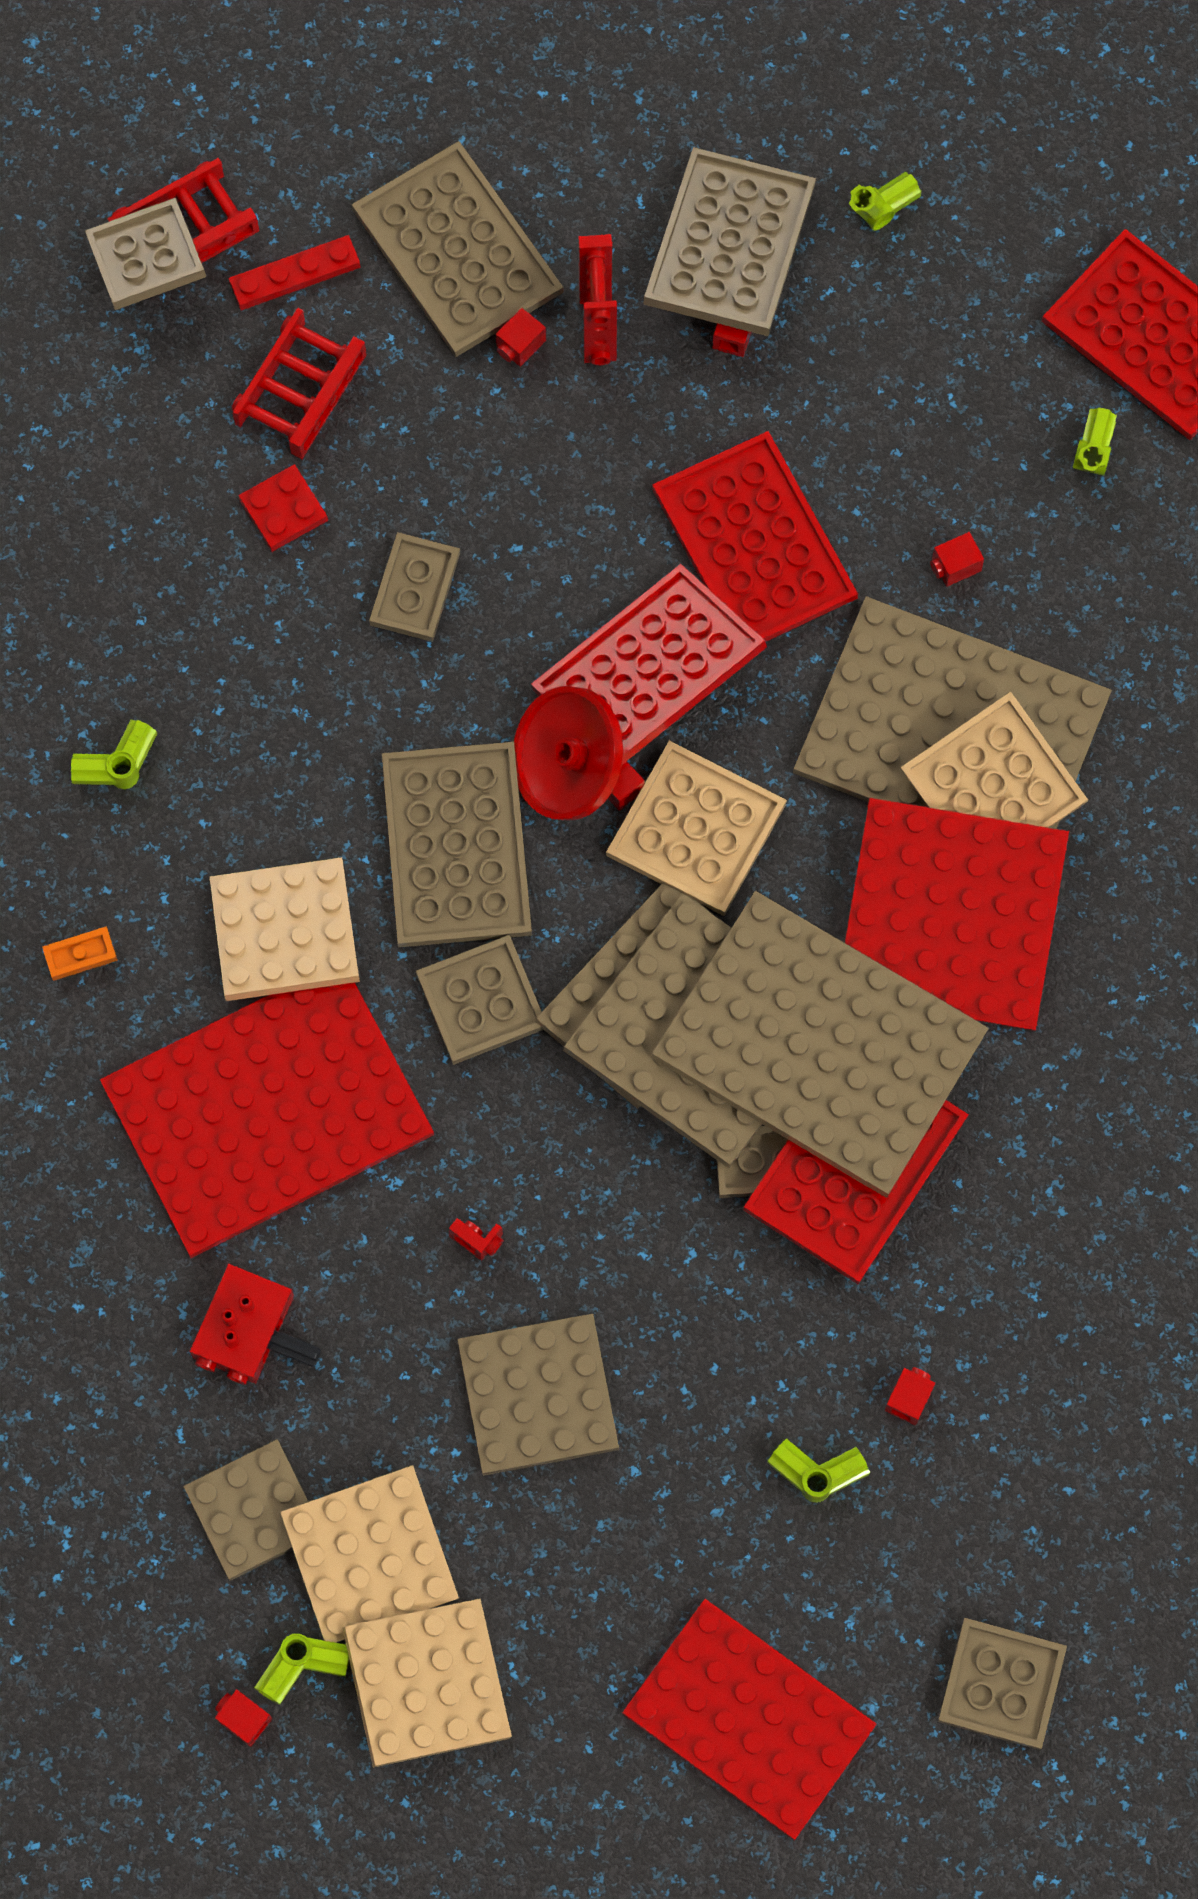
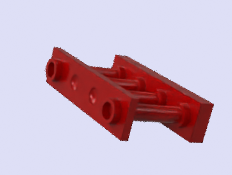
[107,158,259,263]
[578,234,617,365]
[231,308,367,459]

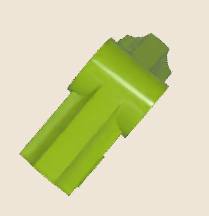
[849,172,921,231]
[1073,408,1117,476]
[71,720,157,789]
[767,1438,870,1503]
[254,1634,349,1705]

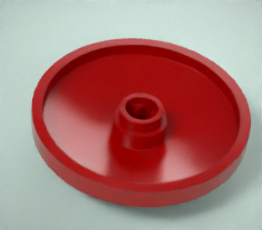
[514,686,623,820]

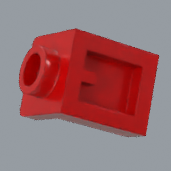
[449,1218,504,1261]

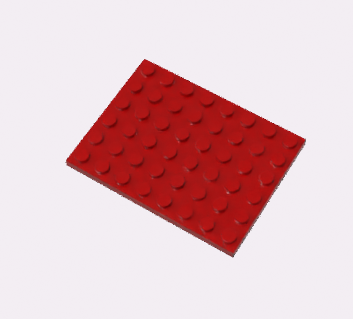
[100,982,434,1258]

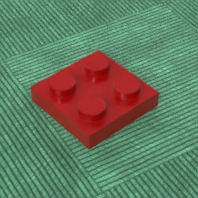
[238,464,328,552]

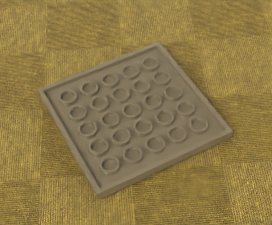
[563,893,762,1168]

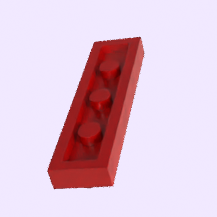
[229,235,361,310]

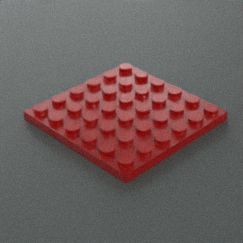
[845,798,1069,1031]

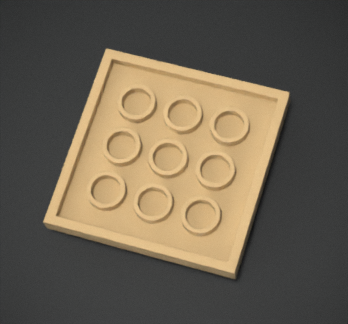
[901,692,1088,828]
[606,741,787,916]
[210,857,360,1001]
[280,1465,459,1643]
[343,1599,512,1768]

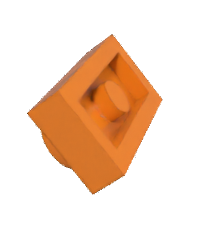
[42,926,118,981]

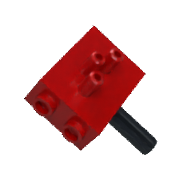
[190,1264,321,1385]

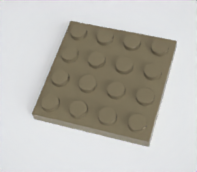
[458,1314,619,1476]

